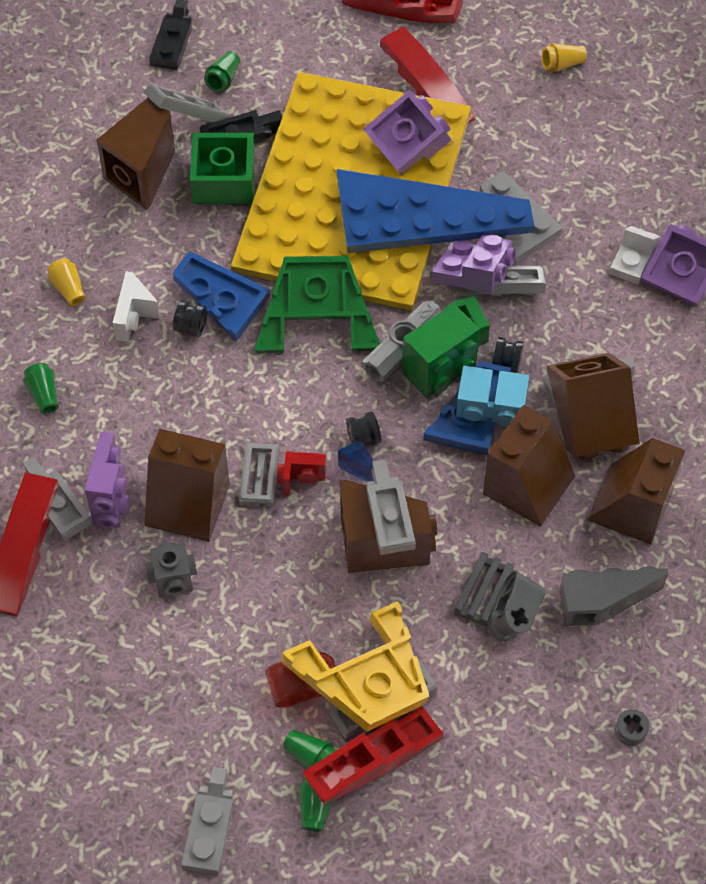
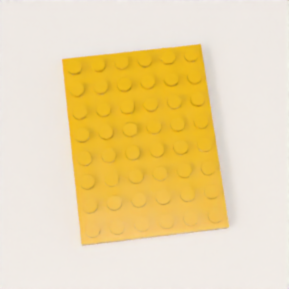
[231,71,471,311]

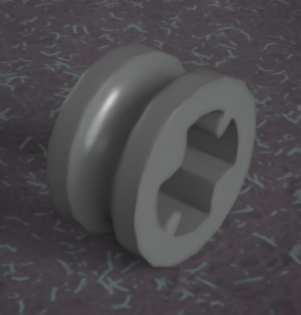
[615,709,649,746]

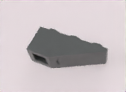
[560,566,668,626]

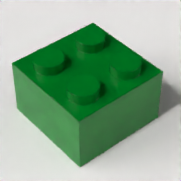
[190,133,255,204]
[402,304,480,398]

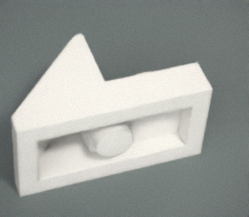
[609,226,660,284]
[113,271,160,342]

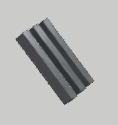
[454,552,514,626]

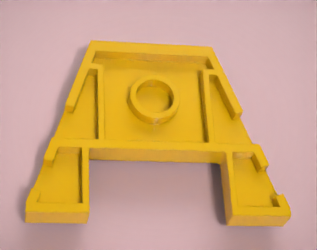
[280,601,429,732]

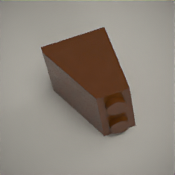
[96,98,175,210]
[547,353,640,459]
[483,405,575,527]
[145,428,230,542]
[587,438,685,544]
[340,480,437,573]

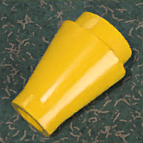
[541,43,587,72]
[47,258,86,307]

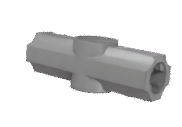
[362,301,442,382]

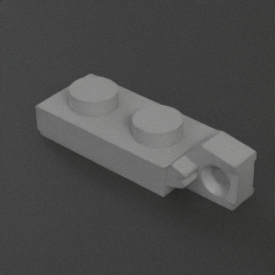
[456,266,546,296]
[22,456,93,542]
[367,459,416,555]
[181,767,234,875]

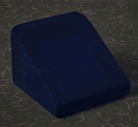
[338,440,374,482]

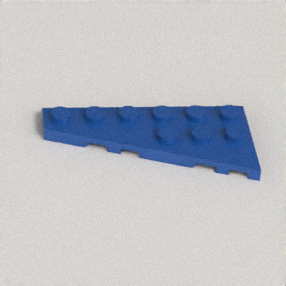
[337,169,535,253]

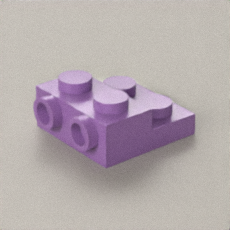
[363,89,452,175]
[641,223,706,308]
[432,235,516,294]
[85,431,131,529]

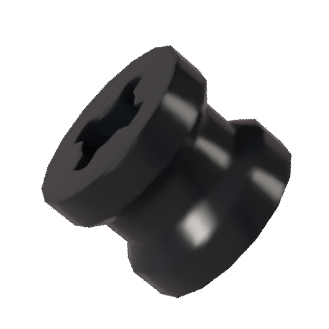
[173,300,208,337]
[492,337,524,373]
[346,411,382,450]

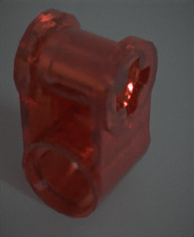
[265,652,336,708]

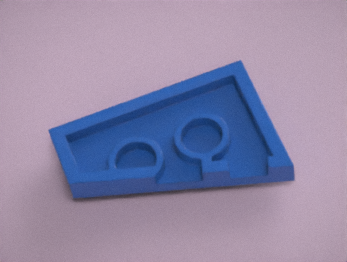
[173,251,270,342]
[423,361,511,456]

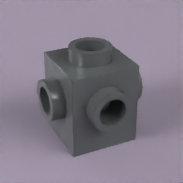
[145,542,197,598]

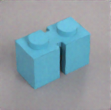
[456,366,529,426]

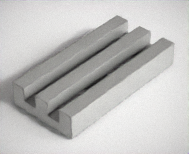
[239,443,280,508]

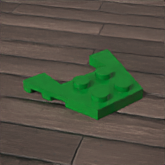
[255,256,380,353]

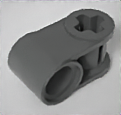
[488,570,546,641]

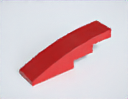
[341,0,463,23]
[380,26,475,124]
[0,472,59,617]
[303,706,444,804]

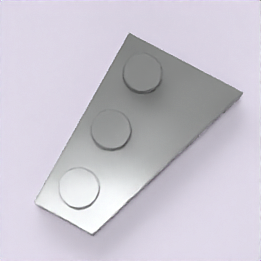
[479,171,563,265]

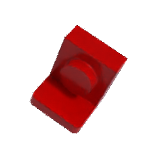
[277,451,327,496]

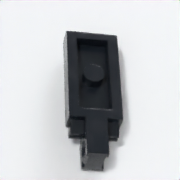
[149,0,192,70]
[199,110,283,143]

